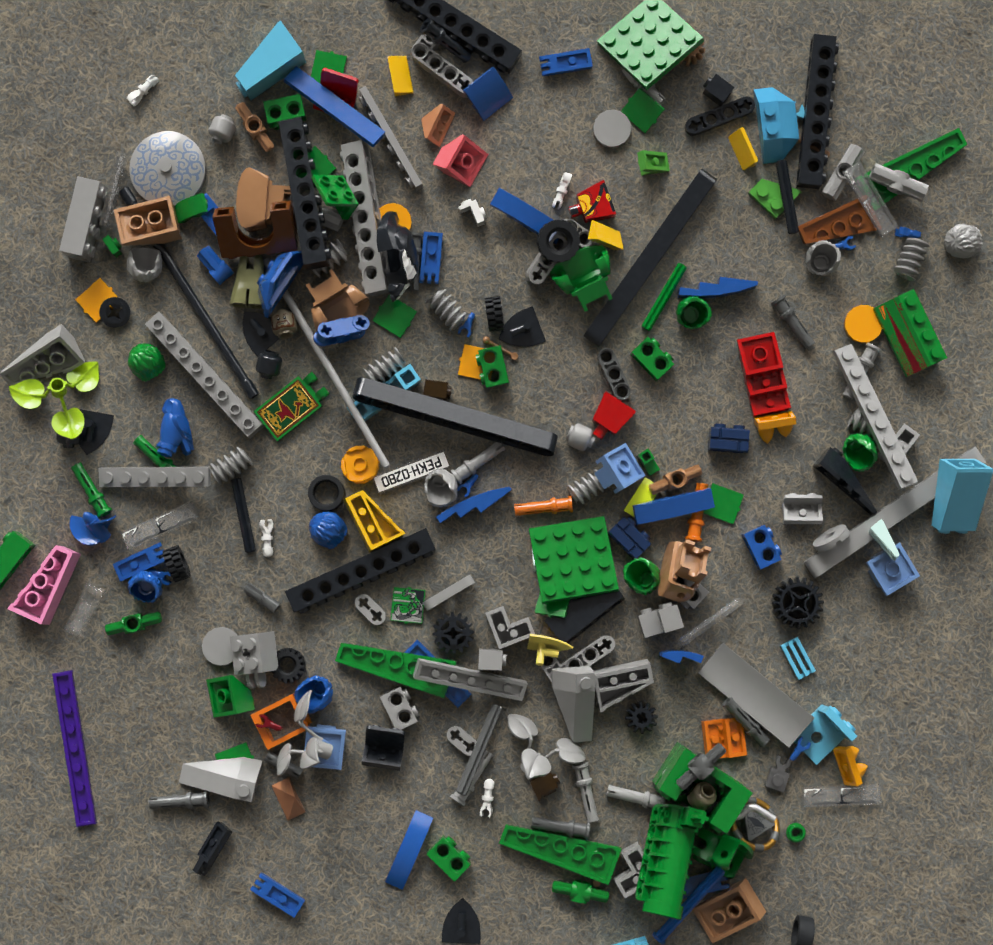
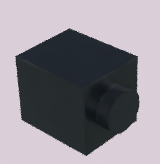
[703,74,734,106]

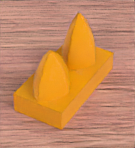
[754,411,796,444]
[833,746,868,786]

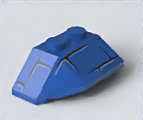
[257,250,304,318]

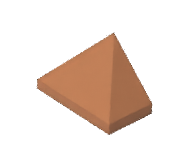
[421,104,455,147]
[272,777,306,821]

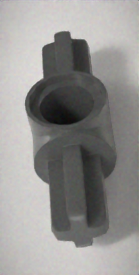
[676,743,726,790]

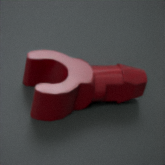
[255,714,282,731]

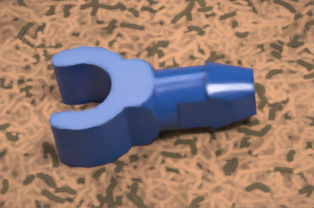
[895,227,921,238]
[835,236,856,250]
[458,312,475,338]
[457,474,478,497]
[148,569,172,585]
[789,736,811,761]

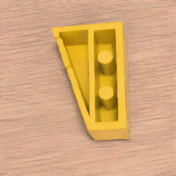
[344,490,406,552]

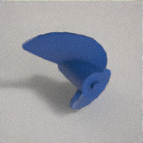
[70,512,117,546]

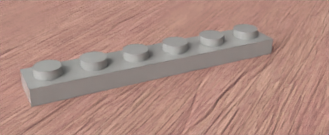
[358,86,423,191]
[98,466,211,487]
[413,658,528,701]

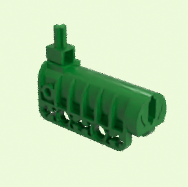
[635,804,709,920]

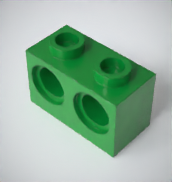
[263,94,307,130]
[630,337,674,382]
[476,345,509,388]
[426,835,471,882]

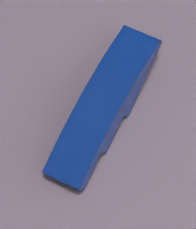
[490,188,559,244]
[678,277,758,299]
[436,487,511,523]
[632,488,715,525]

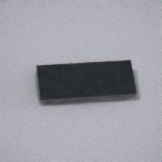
[544,591,625,644]

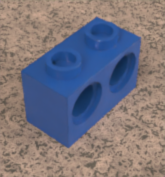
[742,525,782,570]

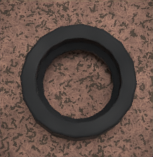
[308,475,345,511]
[791,915,815,945]

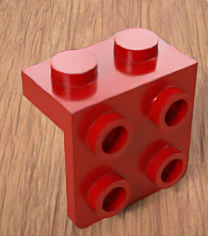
[313,68,359,112]

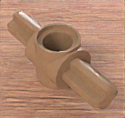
[235,102,275,152]
[649,465,702,495]

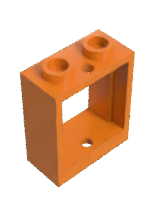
[250,693,312,750]

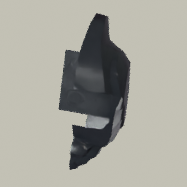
[377,211,418,302]

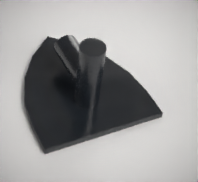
[498,306,546,347]
[242,312,280,357]
[79,409,114,455]
[442,898,481,944]

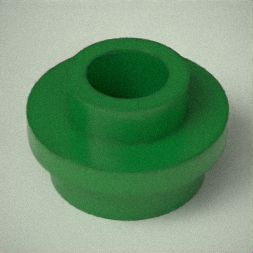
[786,823,806,843]

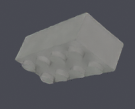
[59,176,108,262]

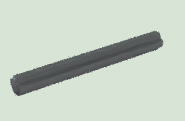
[456,704,502,796]

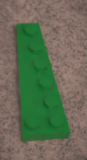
[856,128,967,211]
[335,643,457,698]
[499,824,622,885]

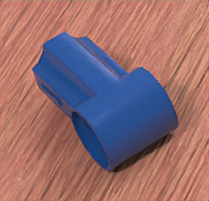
[197,246,234,285]

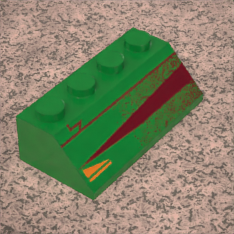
[873,289,947,377]

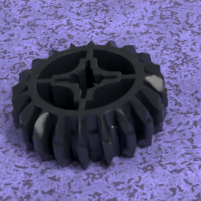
[771,577,824,629]

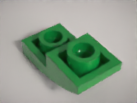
[174,193,208,223]

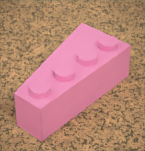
[8,545,81,625]

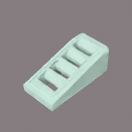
[869,519,899,561]

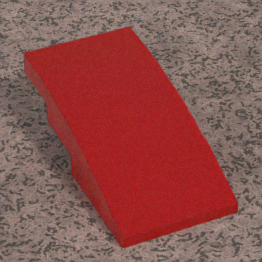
[737,332,791,418]

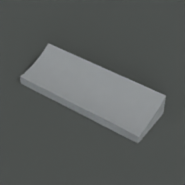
[698,643,815,748]

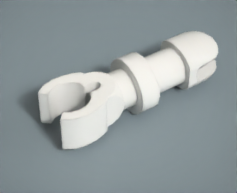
[127,75,158,106]
[552,172,572,210]
[260,519,273,557]
[480,779,494,818]

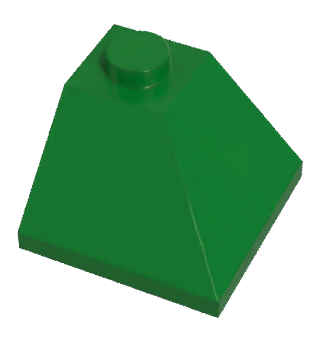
[206,675,255,717]

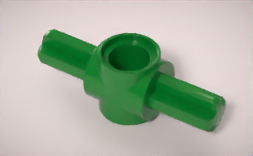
[105,612,162,636]
[552,880,609,904]

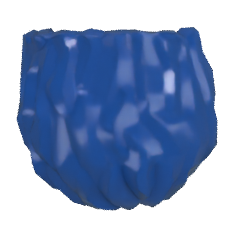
[309,511,348,549]
[128,571,163,603]
[294,676,333,714]

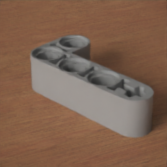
[411,35,473,98]
[525,219,593,284]
[541,635,615,682]

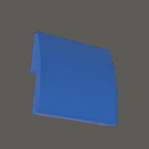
[463,67,513,121]
[658,650,704,663]

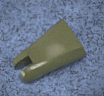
[230,255,264,309]

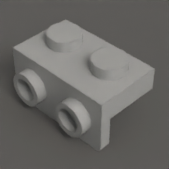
[782,493,823,524]

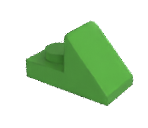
[637,150,670,176]

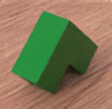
[637,448,660,476]

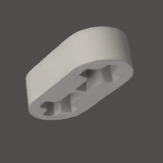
[355,594,386,625]
[447,726,477,756]

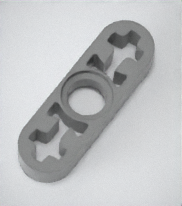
[423,575,475,611]

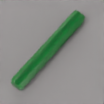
[642,263,687,331]

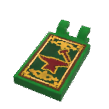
[254,372,330,441]

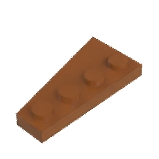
[798,195,881,244]

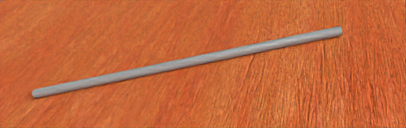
[264,258,390,469]

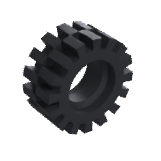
[485,296,504,332]
[163,545,191,583]
[270,648,306,683]

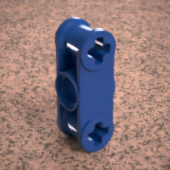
[313,315,370,347]

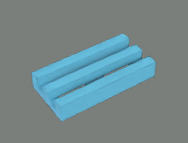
[780,637,816,680]

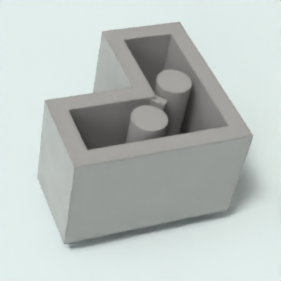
[637,602,684,638]
[485,606,535,649]
[613,842,644,898]

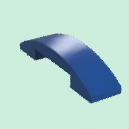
[385,810,433,890]

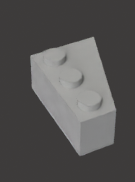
[593,659,654,713]

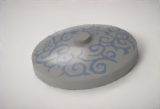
[129,131,206,206]

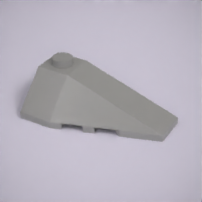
[0,324,85,386]
[552,666,595,743]
[179,757,263,802]

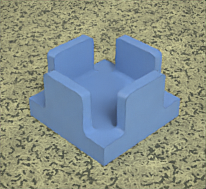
[595,443,646,494]
[865,543,920,596]
[304,724,346,770]

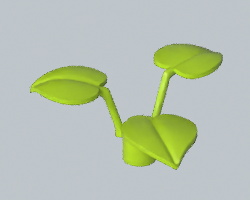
[9,361,99,440]

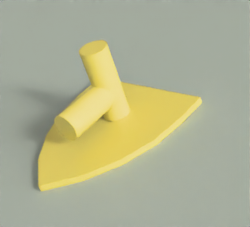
[527,634,573,666]

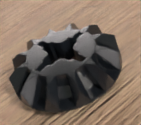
[99,297,131,328]

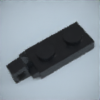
[193,821,232,876]

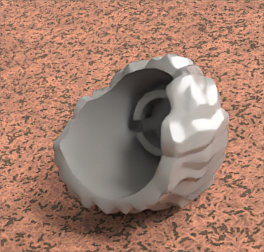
[944,224,983,258]
[805,240,841,276]
[127,247,162,283]
[424,468,458,508]

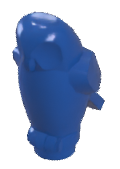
[156,398,194,458]

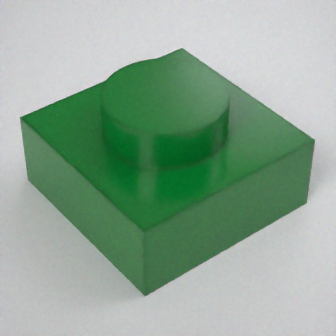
[102,235,123,258]

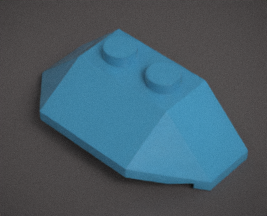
[753,87,800,164]

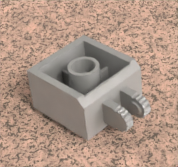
[230,631,278,689]

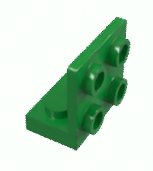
[311,174,359,220]

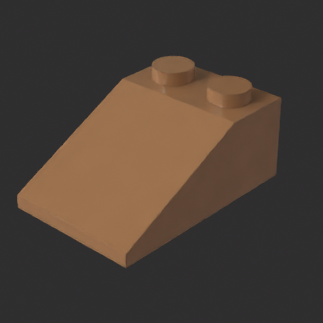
[114,196,182,246]
[693,878,766,944]

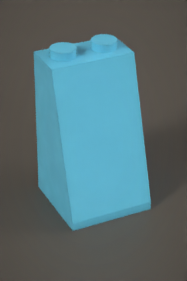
[235,21,306,100]
[931,459,993,534]

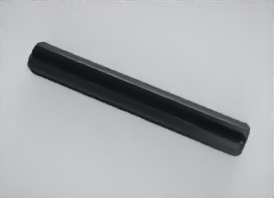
[776,160,799,234]
[231,478,256,553]

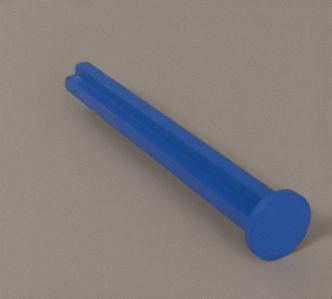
[652,866,725,945]

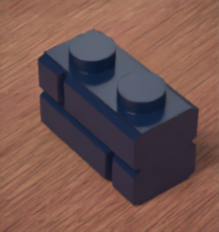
[708,424,750,454]
[608,517,651,560]

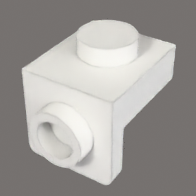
[458,199,487,227]

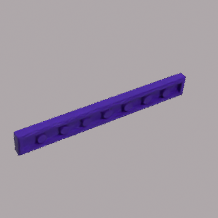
[52,670,97,827]

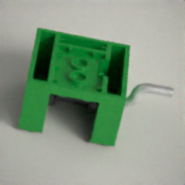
[652,742,776,833]

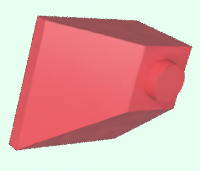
[433,134,488,187]

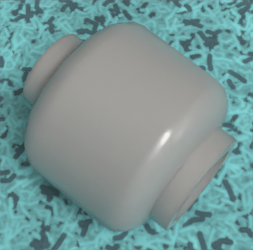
[208,114,236,144]
[566,423,595,451]

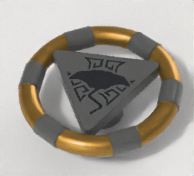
[730,797,780,852]

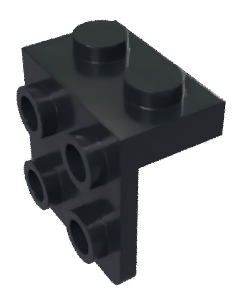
[362,725,405,771]

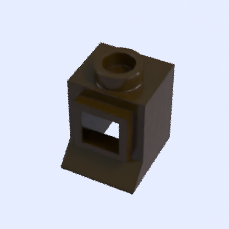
[423,379,452,400]
[530,771,561,802]

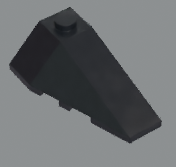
[813,447,877,515]

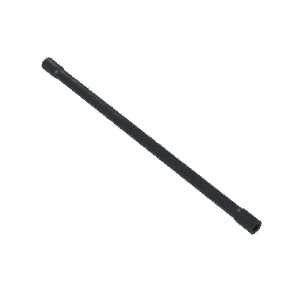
[119,187,260,399]

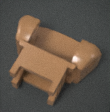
[236,167,291,232]
[306,269,370,331]
[658,539,711,602]

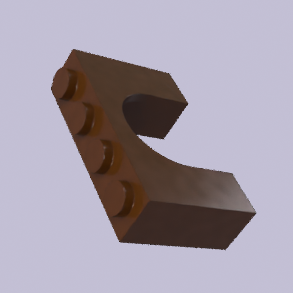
[212,201,299,259]

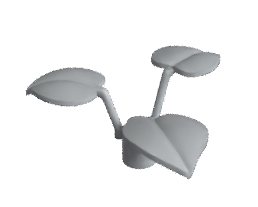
[276,690,333,776]
[507,714,586,780]

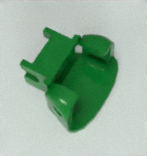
[550,245,613,312]
[692,828,754,879]

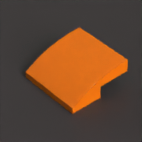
[701,717,747,759]

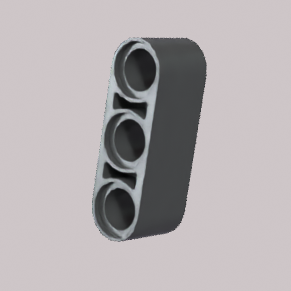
[597,348,631,402]

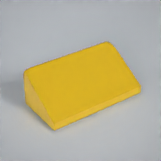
[388,56,413,96]
[728,127,758,170]
[588,221,623,250]

